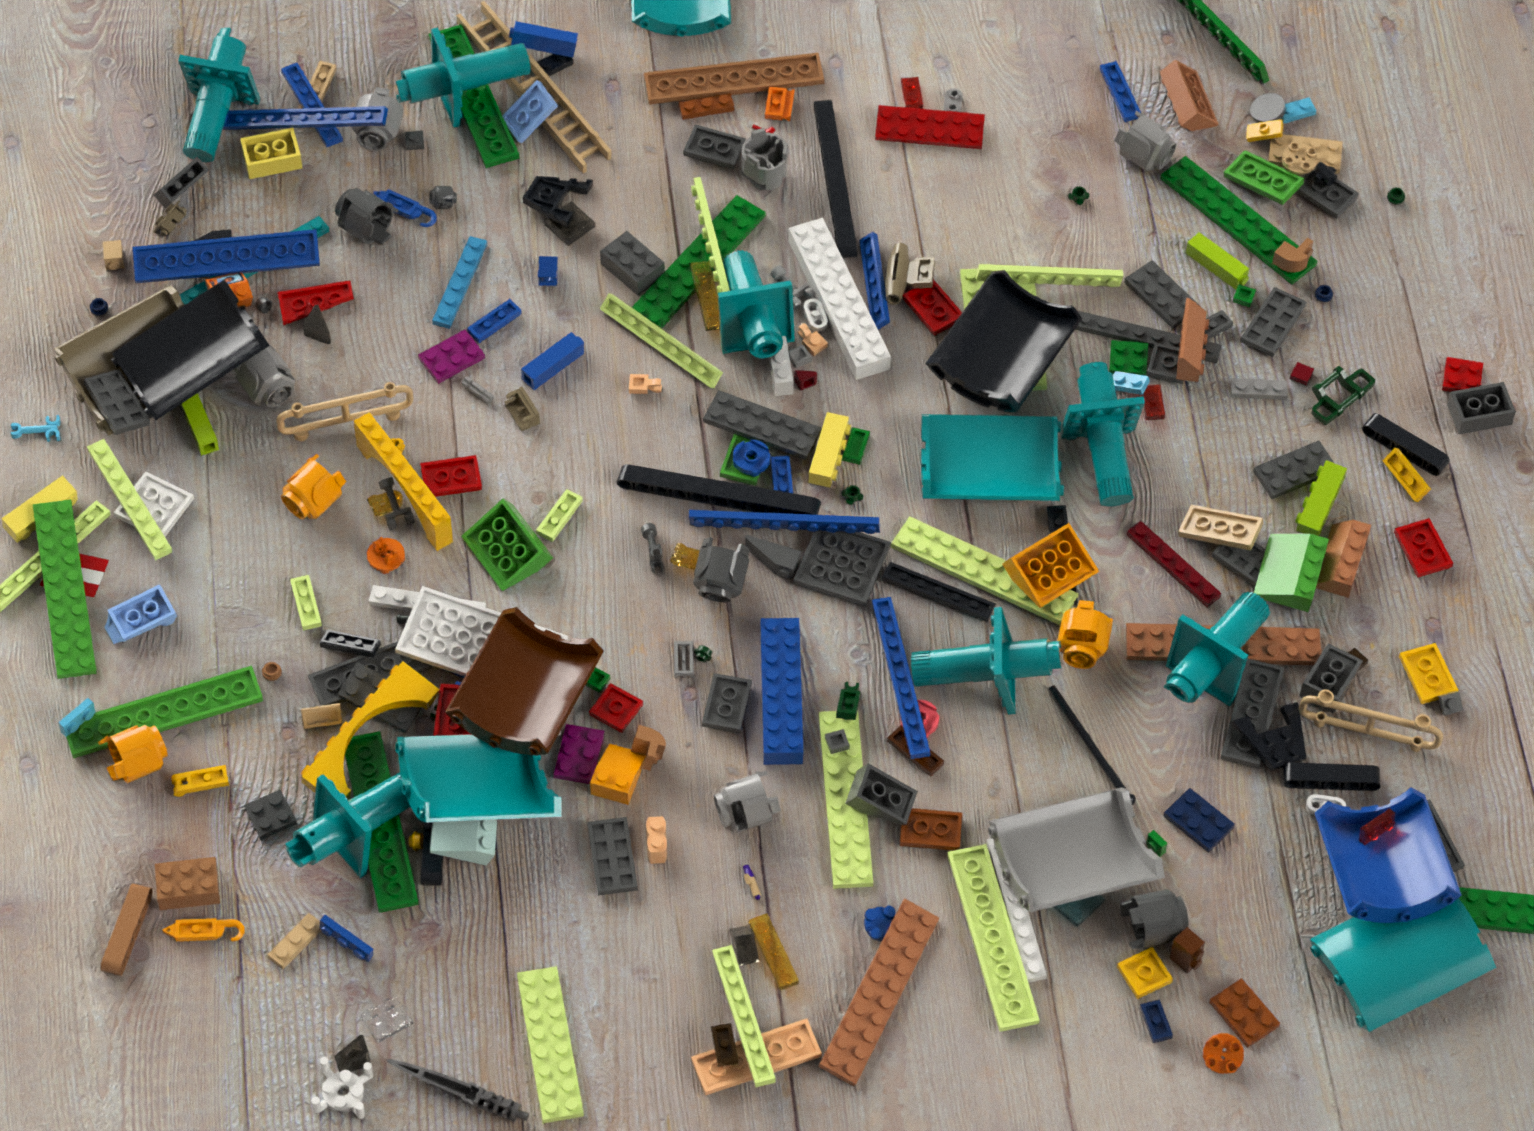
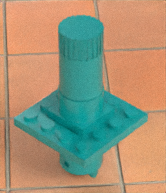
[178,27,261,163]
[396,27,531,128]
[718,250,795,358]
[1060,362,1145,507]
[1164,592,1270,707]
[911,607,1061,715]
[285,772,410,878]

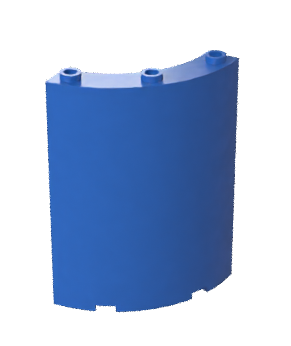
[1314,787,1462,923]

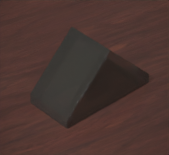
[303,305,331,344]
[729,925,759,966]
[334,1035,370,1072]

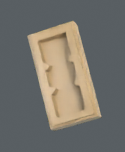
[301,703,343,729]

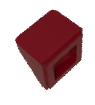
[794,370,817,391]

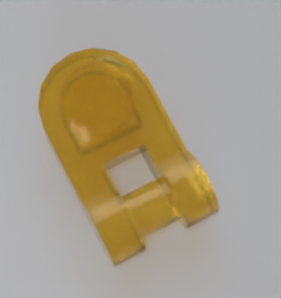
[367,490,403,516]
[670,543,700,570]

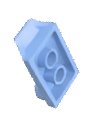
[104,584,177,644]

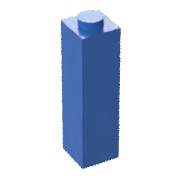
[509,21,578,58]
[521,332,584,390]

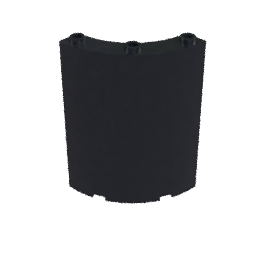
[925,270,1082,412]
[111,279,270,421]

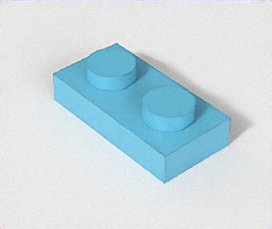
[1280,97,1316,124]
[1113,371,1150,395]
[58,698,96,737]

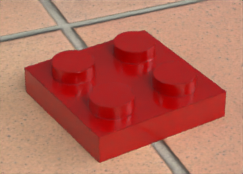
[1442,357,1484,392]
[589,683,643,733]

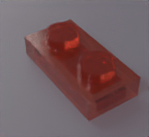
[900,77,923,109]
[1142,384,1165,420]
[1359,808,1395,845]

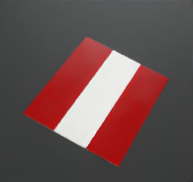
[39,553,109,598]

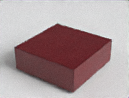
[1290,362,1314,386]

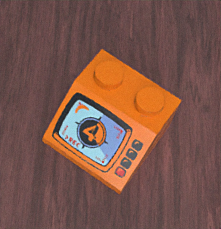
[205,273,253,307]

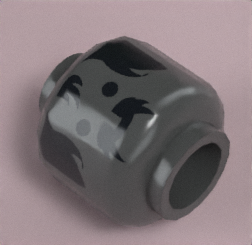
[429,185,457,209]

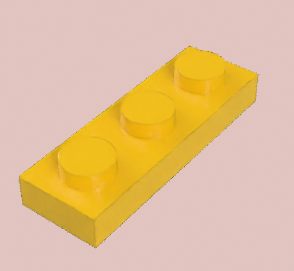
[1382,448,1431,502]

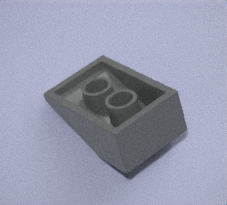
[1299,643,1363,714]
[845,763,918,826]

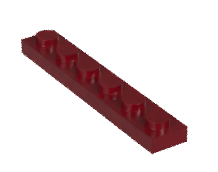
[1127,521,1222,608]

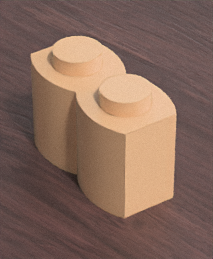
[646,816,667,864]

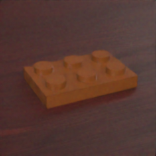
[900,808,963,851]
[1209,978,1280,1048]

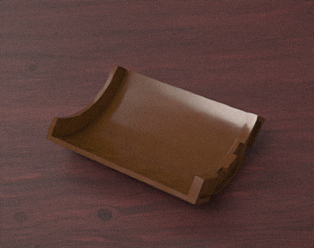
[445,607,604,756]

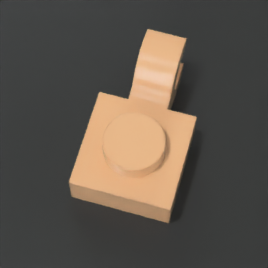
[798,323,828,356]
[629,374,662,394]

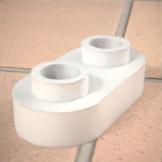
[804,299,828,332]
[1306,794,1346,815]

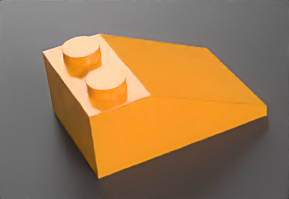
[590,744,646,805]

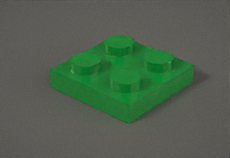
[1109,340,1148,376]

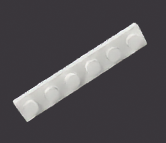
[369,585,486,612]

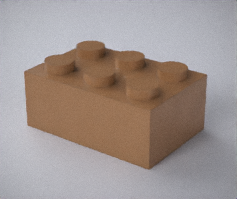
[155,857,220,910]

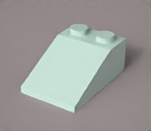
[430,820,497,866]

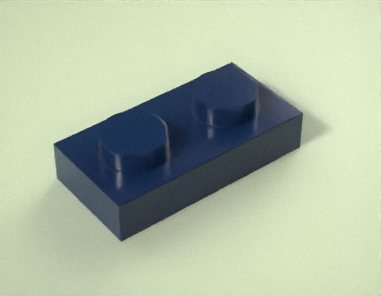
[1140,999,1173,1043]

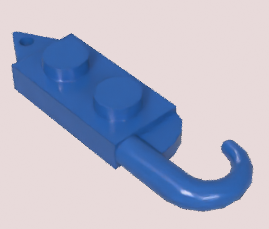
[373,189,437,227]

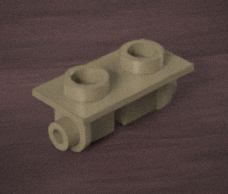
[154,200,187,237]

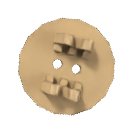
[1282,142,1318,176]

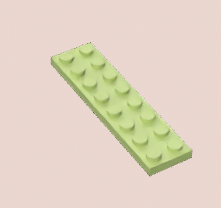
[517,966,584,1123]

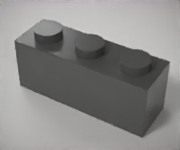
[154,157,209,208]

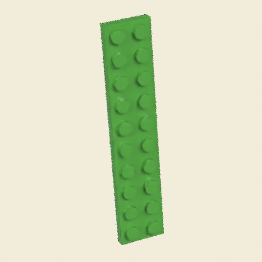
[33,500,97,679]
[66,666,263,759]

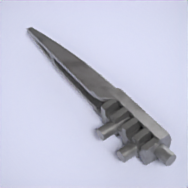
[386,1059,529,1122]

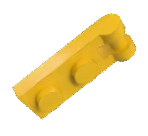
[171,765,229,797]

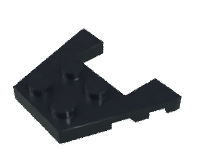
[523,176,593,227]
[1231,702,1307,771]

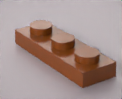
[679,93,735,120]

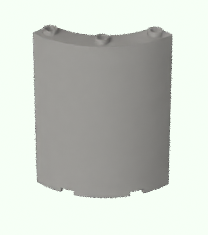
[988,787,1165,912]

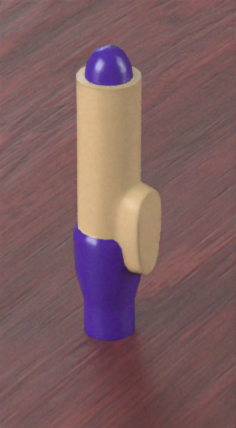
[743,865,761,900]

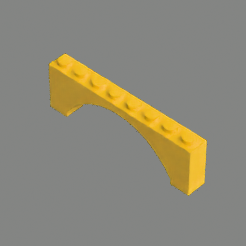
[354,412,453,551]
[301,661,440,800]

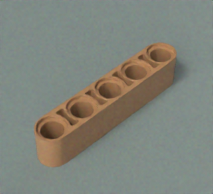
[101,884,153,976]

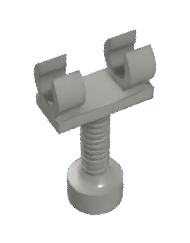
[770,265,815,310]

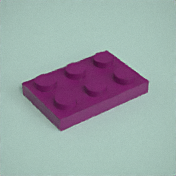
[418,330,485,384]
[554,724,605,784]

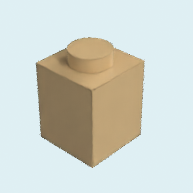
[103,240,124,270]

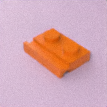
[765,87,795,121]

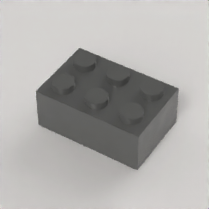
[600,231,665,296]
[1447,382,1516,434]

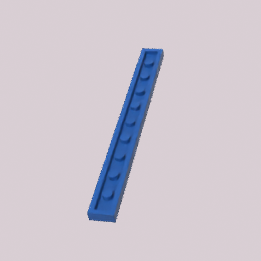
[223,106,388,130]
[689,510,880,534]
[872,597,930,759]

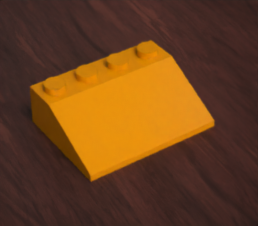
[1002,523,1100,608]

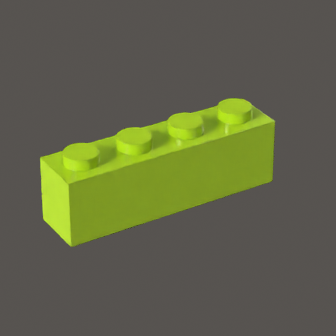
[1295,460,1347,536]

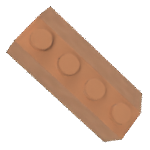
[1160,60,1219,131]
[1176,298,1209,382]
[1316,520,1371,598]

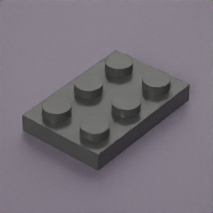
[683,124,746,169]
[1296,166,1359,219]
[702,673,752,733]

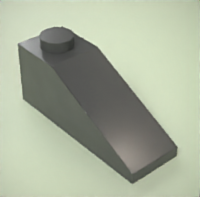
[745,535,801,580]

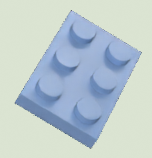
[502,80,558,143]

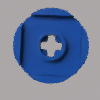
[733,440,770,477]

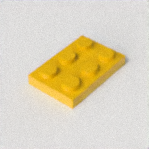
[1399,643,1459,704]

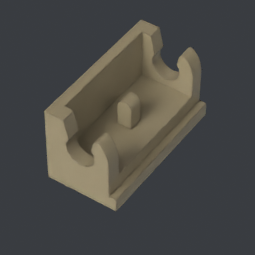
[504,386,540,432]

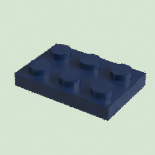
[1163,788,1235,853]

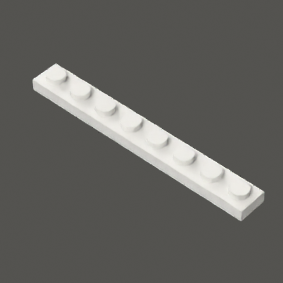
[986,838,1047,983]

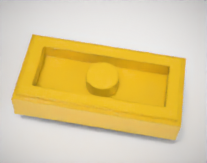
[1246,119,1283,142]

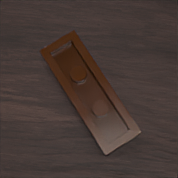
[887,725,944,777]

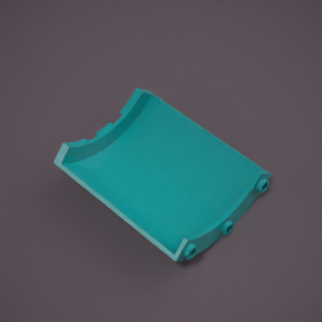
[631,0,731,37]
[921,414,1064,501]
[395,734,562,822]
[1310,898,1496,1032]

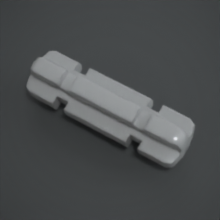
[462,377,494,404]

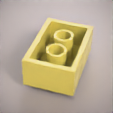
[240,128,303,179]

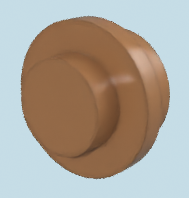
[262,662,282,681]

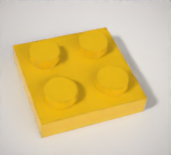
[1117,947,1173,999]

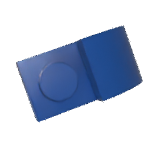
[538,256,558,286]

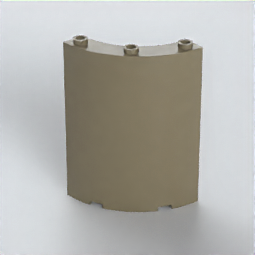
[54,285,184,436]

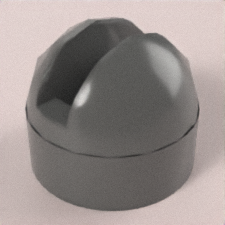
[256,297,272,313]

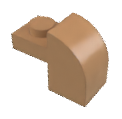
[1272,237,1313,272]
[631,725,666,771]

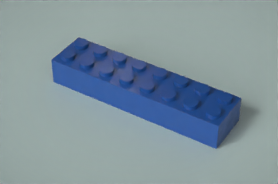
[760,618,803,765]

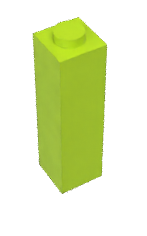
[1186,232,1249,290]
[180,393,219,456]

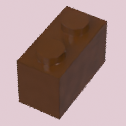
[1170,927,1205,974]

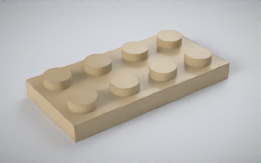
[1268,134,1343,174]
[1178,505,1264,550]

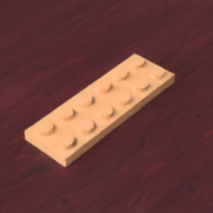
[691,1019,822,1096]

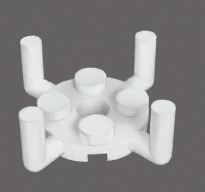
[312,1057,373,1119]

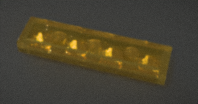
[690,261,720,331]
[748,913,799,991]

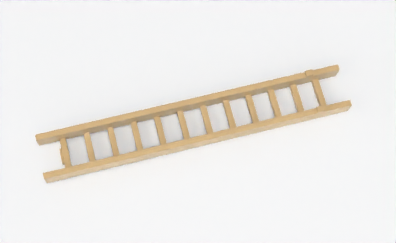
[456,1,611,174]

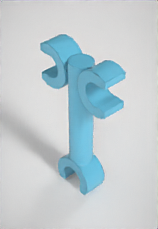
[11,415,61,442]

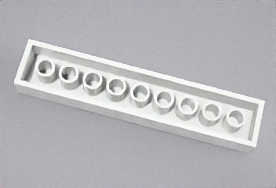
[788,218,891,380]

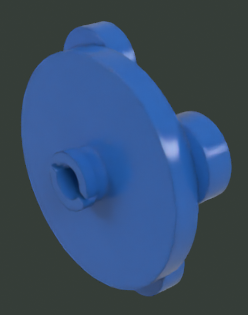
[864,906,896,942]

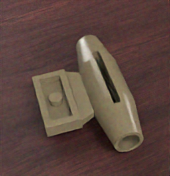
[885,243,935,305]

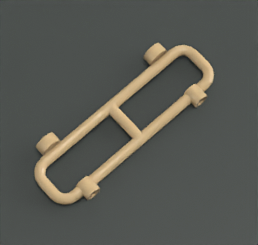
[276,382,414,441]
[1299,690,1443,752]

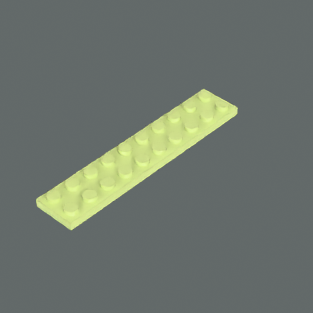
[891,516,1078,625]
[819,710,873,889]
[947,844,1040,1032]

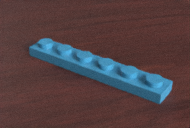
[432,236,487,329]

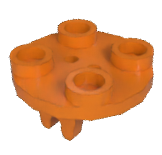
[367,537,405,574]
[1203,1033,1244,1074]

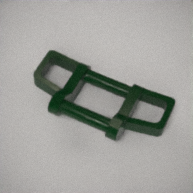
[1311,366,1376,425]

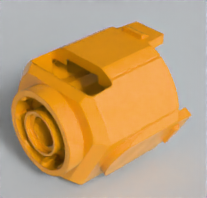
[281,454,346,520]
[1057,600,1113,669]
[98,725,168,783]

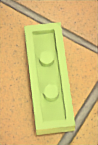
[536,489,583,542]
[290,575,322,631]

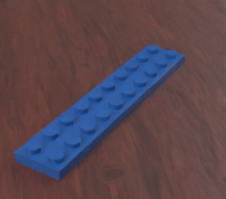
[132,229,320,284]

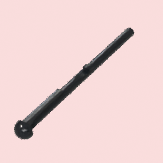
[1049,685,1136,806]

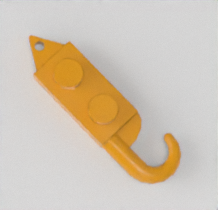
[163,918,245,942]

